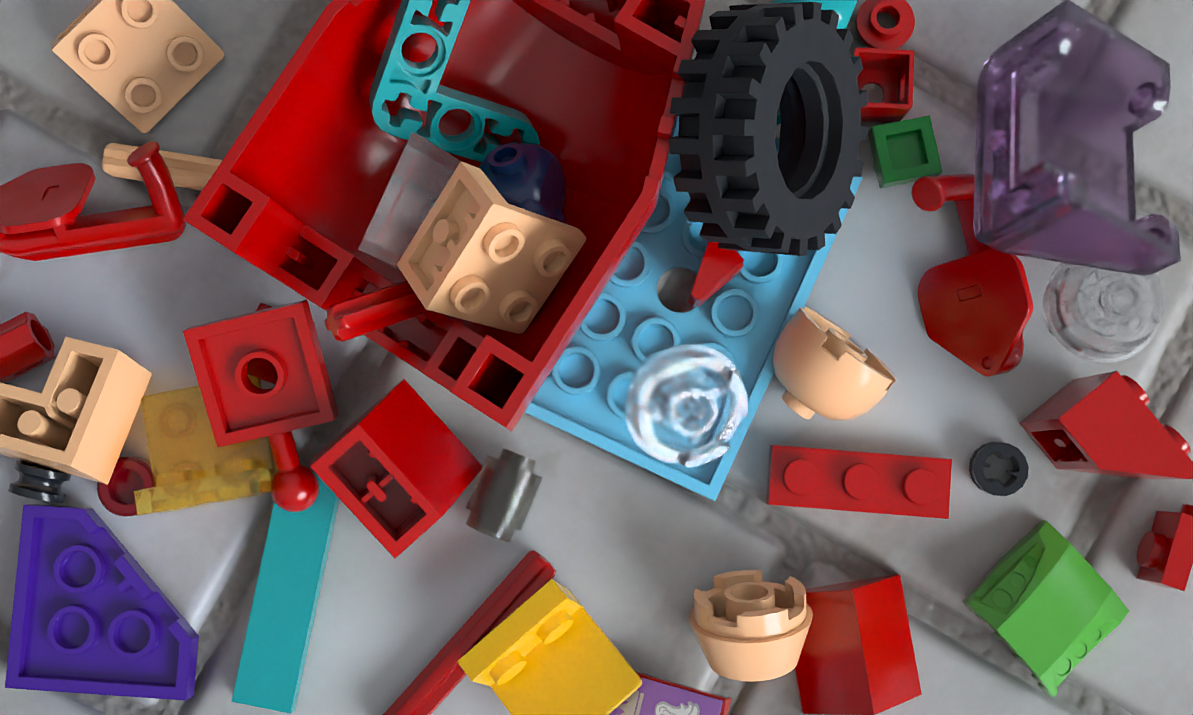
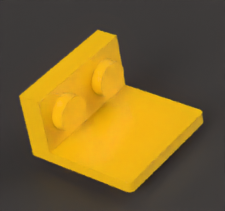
[457,579,642,715]

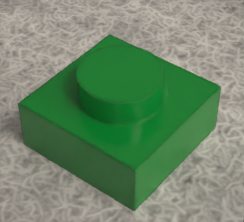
[868,115,943,189]

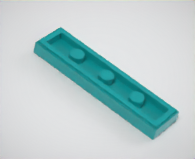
[231,468,340,714]

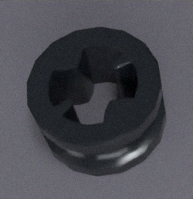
[969,442,1029,496]
[8,461,71,503]

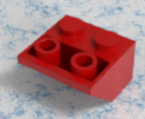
[1019,371,1193,479]
[310,378,483,559]

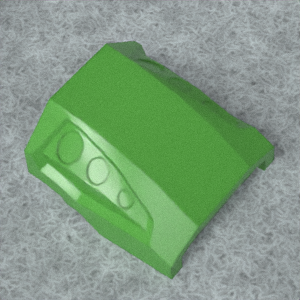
[962,520,1129,697]

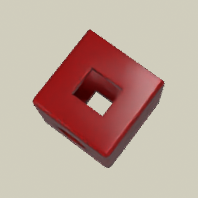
[851,48,914,123]

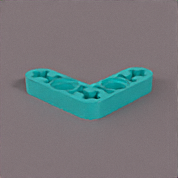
[368,0,540,162]

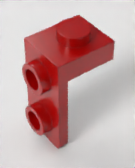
[1136,504,1193,591]

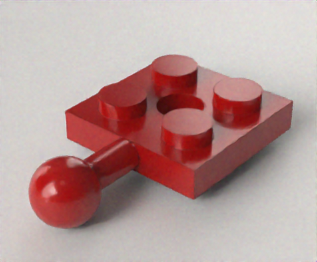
[183,299,339,512]

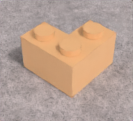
[0,337,153,485]

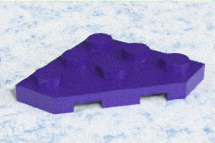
[5,504,199,701]

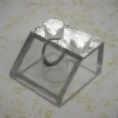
[358,132,460,274]

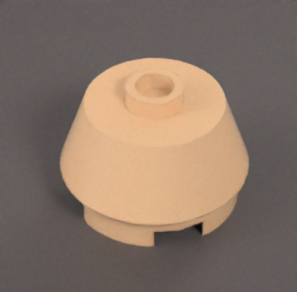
[689,570,813,682]

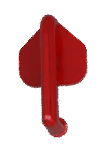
[0,141,186,261]
[911,174,1033,377]

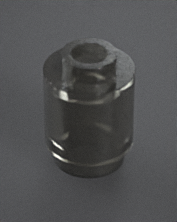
[466,448,543,542]

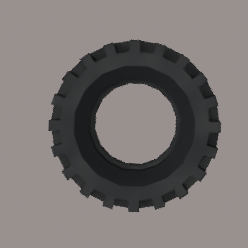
[669,2,868,256]

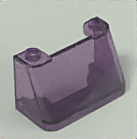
[973,0,1181,276]

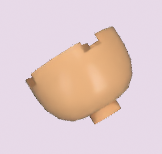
[772,306,896,420]

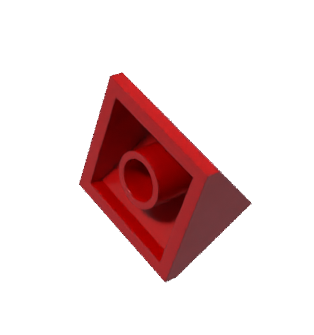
[794,574,922,715]

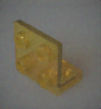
[134,376,276,516]

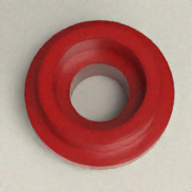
[855,0,915,49]

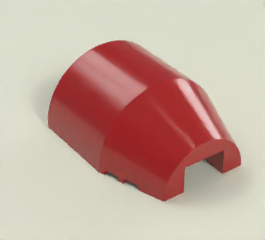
[182,0,706,431]

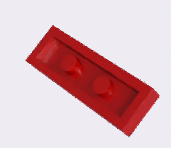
[766,445,952,519]

